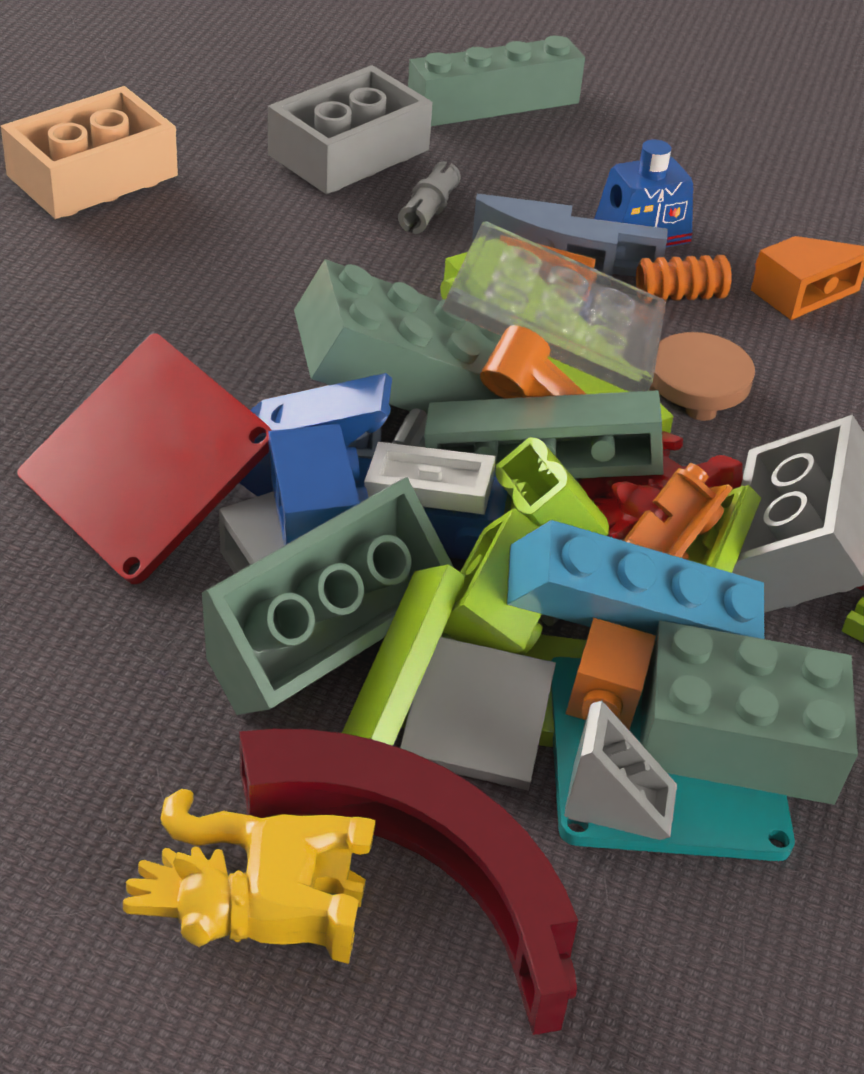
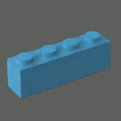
[507,520,764,639]

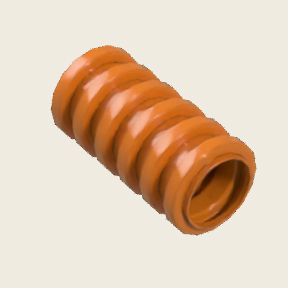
[636,255,732,302]

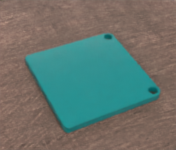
[551,657,795,861]

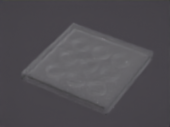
[441,221,666,392]

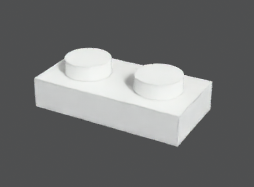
[364,442,496,515]

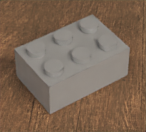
[268,65,433,195]
[732,415,864,613]

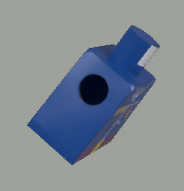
[594,139,693,247]

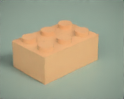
[1,86,178,219]

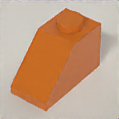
[751,236,864,320]

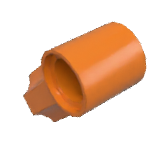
[480,326,586,399]

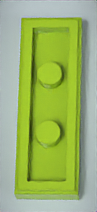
[342,564,465,746]

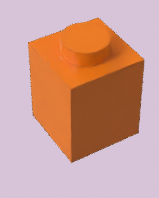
[566,617,656,730]

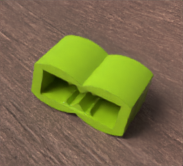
[495,437,609,536]

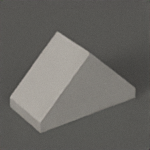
[564,700,677,840]

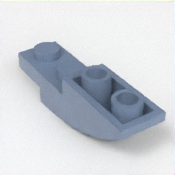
[472,193,668,285]

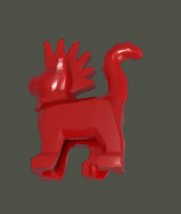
[577,431,743,540]

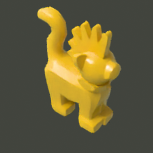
[123,789,375,964]

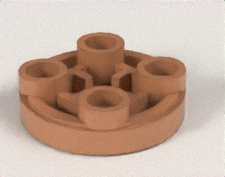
[646,332,755,421]

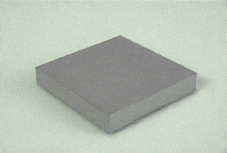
[400,637,556,791]

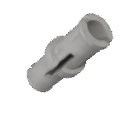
[398,161,461,234]

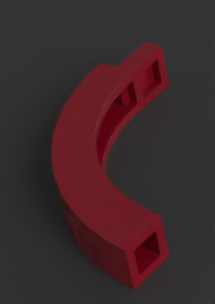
[239,729,578,1035]

